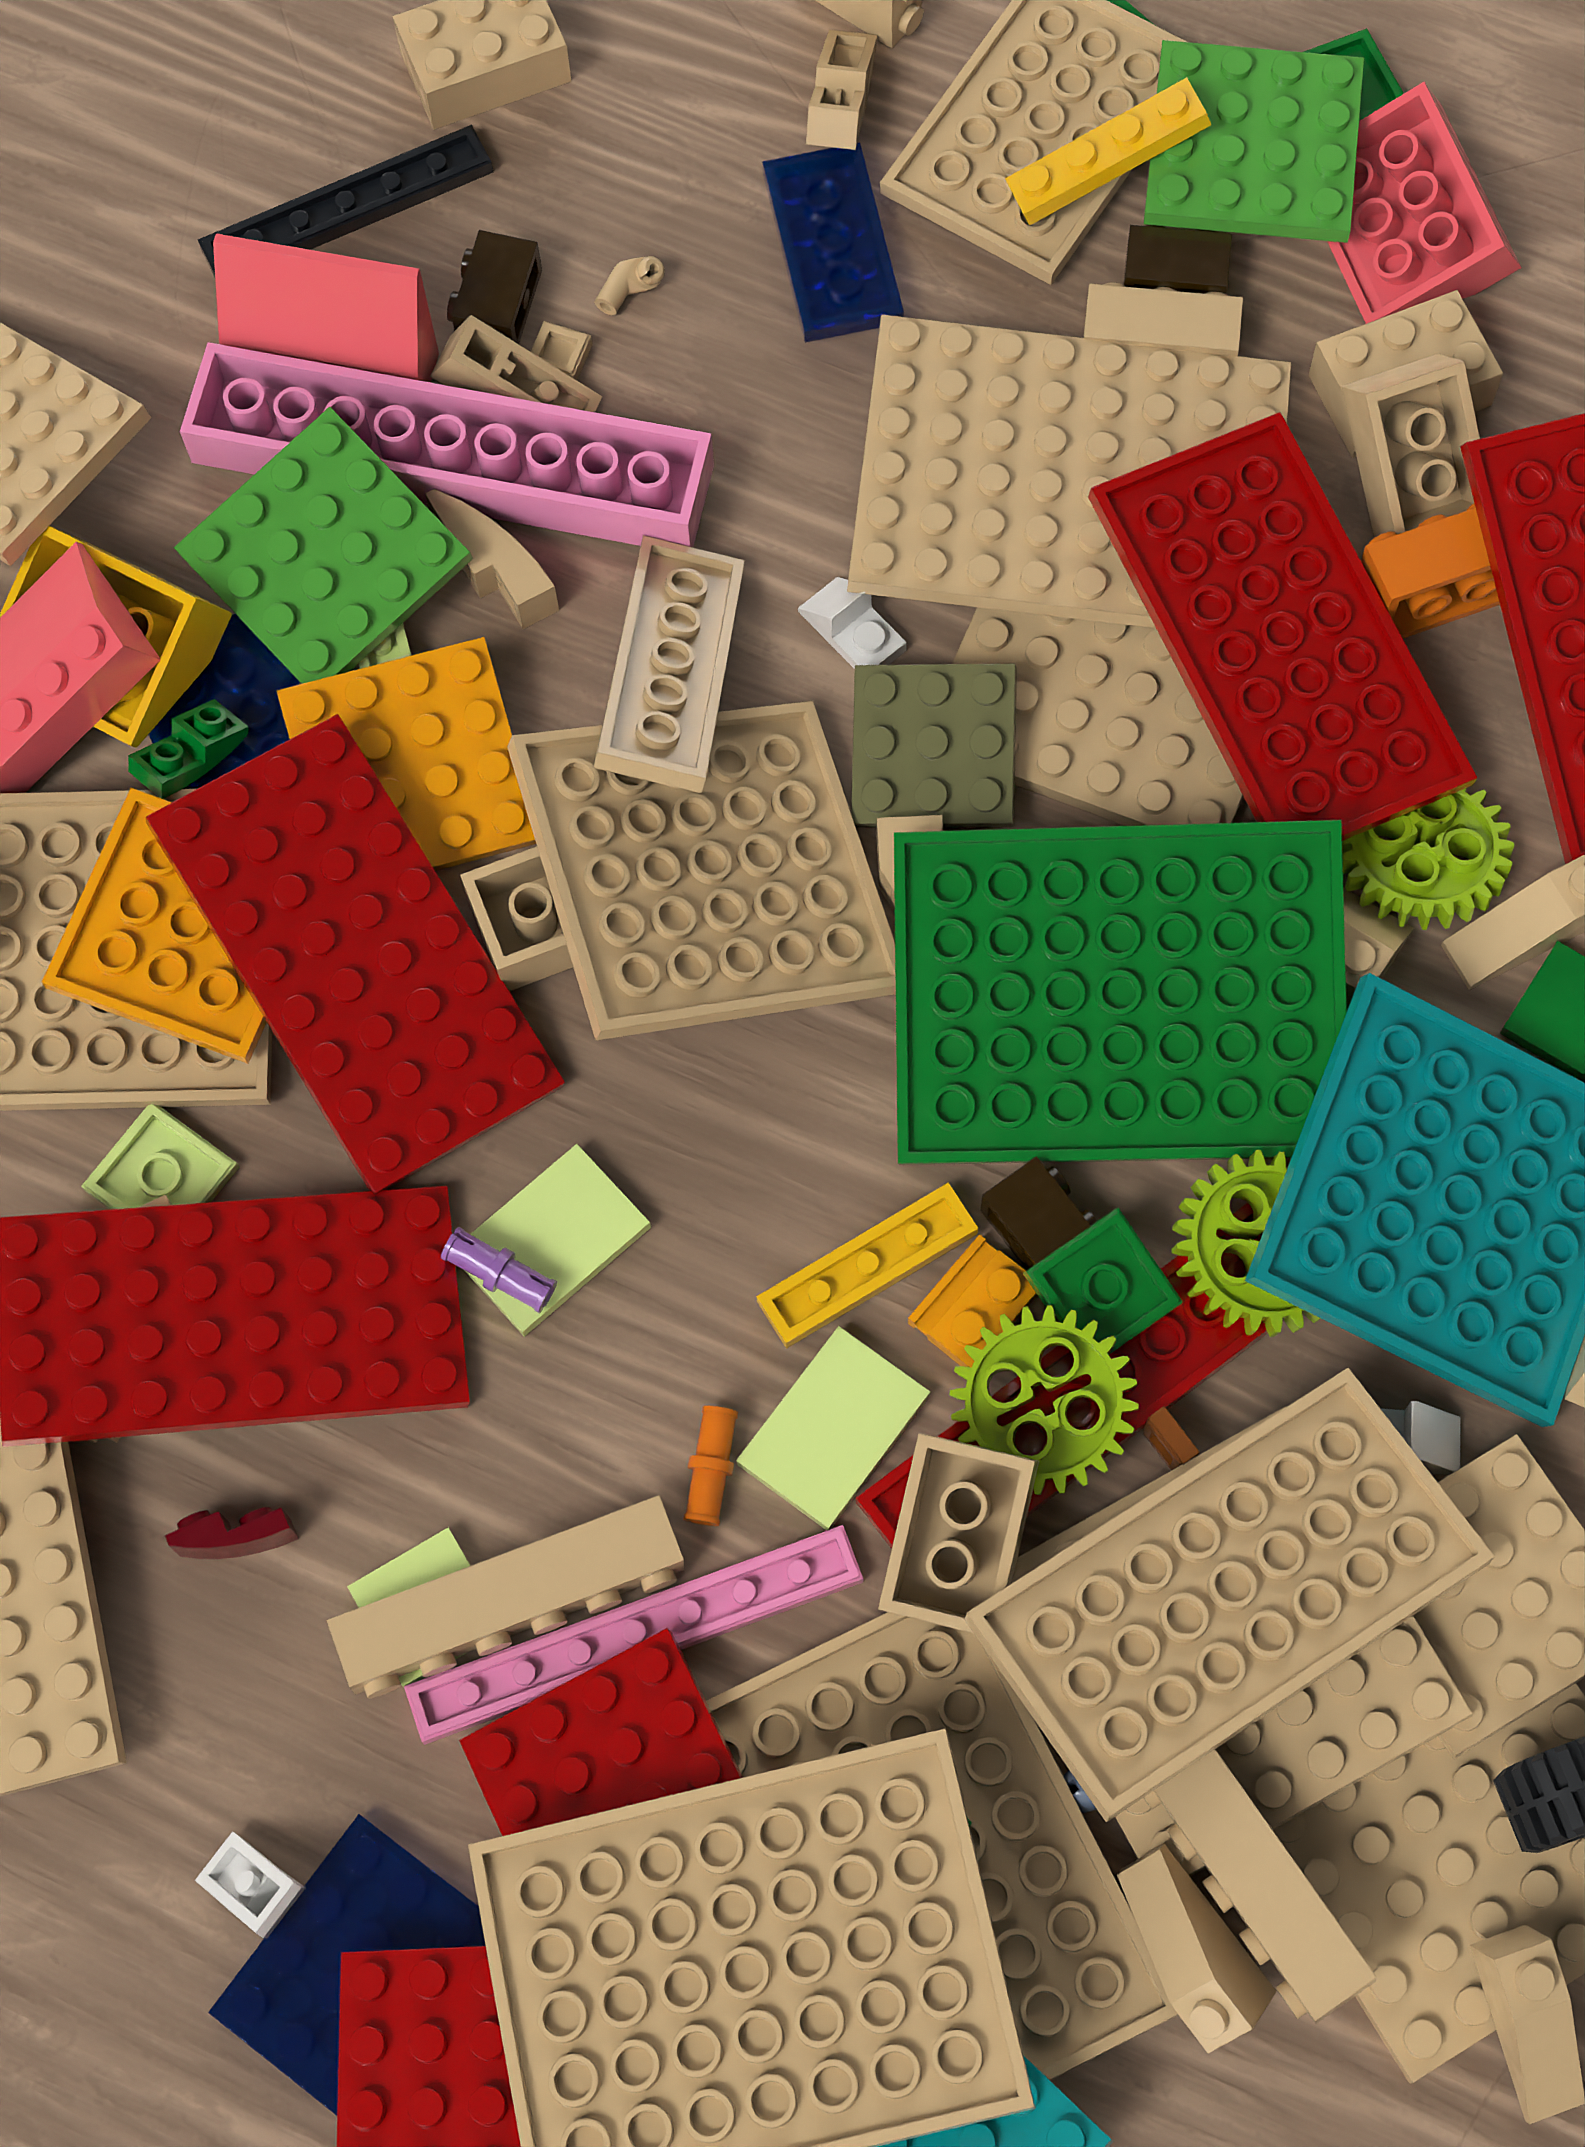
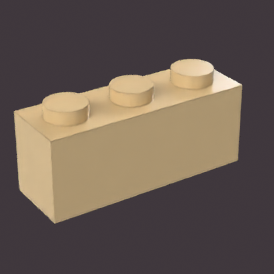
[1083,283,1243,357]

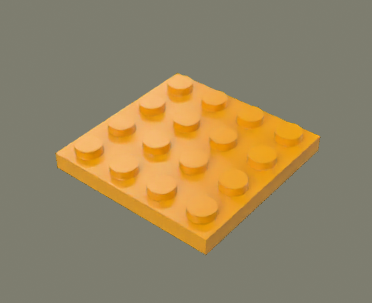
[276,637,536,871]
[41,788,267,1064]

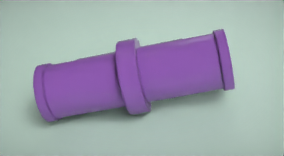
[441,1227,557,1313]

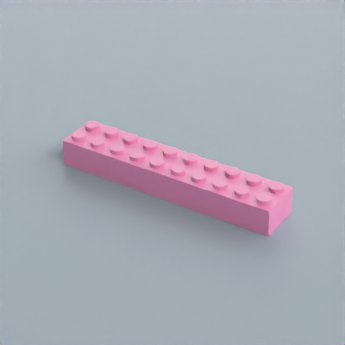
[180,342,714,547]

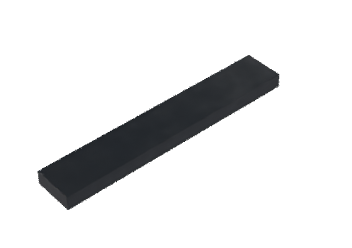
[198,124,494,277]

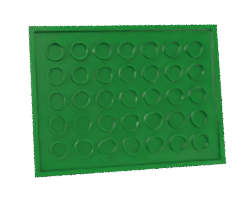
[894,820,1347,1165]

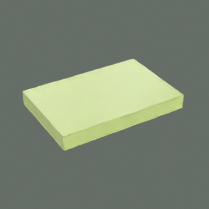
[464,1144,651,1337]
[736,1326,930,1531]

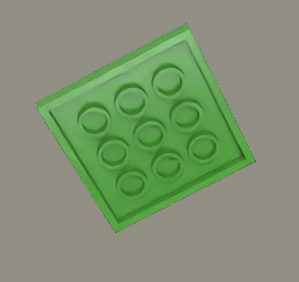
[1143,40,1364,243]
[174,407,473,684]

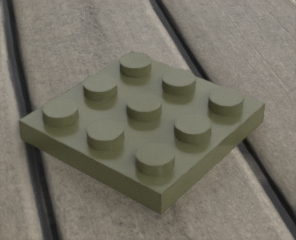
[851,664,1017,827]

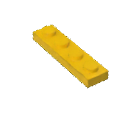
[1005,77,1211,226]
[756,1182,978,1349]

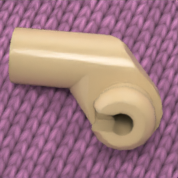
[594,256,665,315]

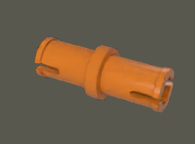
[683,1405,739,1527]

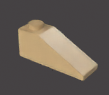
[430,315,602,412]
[1441,855,1585,990]
[1117,1844,1277,2053]
[1469,1925,1585,2124]

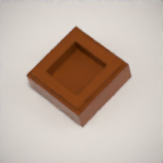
[1143,1406,1200,1471]

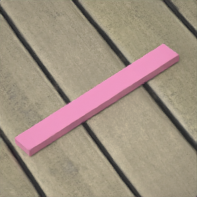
[404,1525,863,1745]

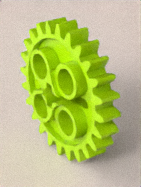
[1342,788,1514,930]
[1171,1150,1321,1337]
[949,1305,1139,1495]

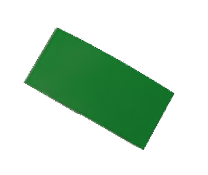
[128,699,248,799]

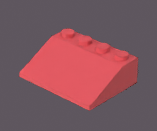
[1327,82,1522,324]
[213,234,439,383]
[0,542,161,793]

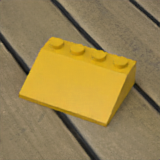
[0,525,232,748]

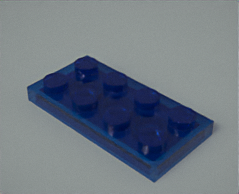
[762,142,904,343]

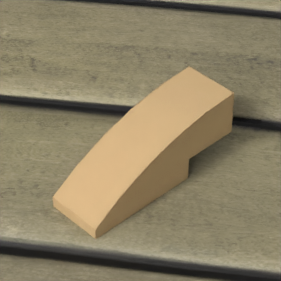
[806,30,878,150]
[425,489,559,629]

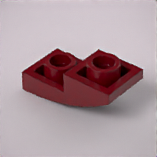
[164,1507,299,1559]

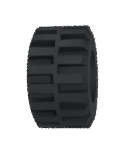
[1493,1737,1585,1853]

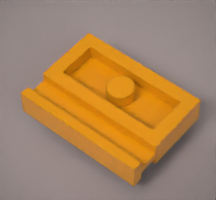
[908,1234,1038,1368]

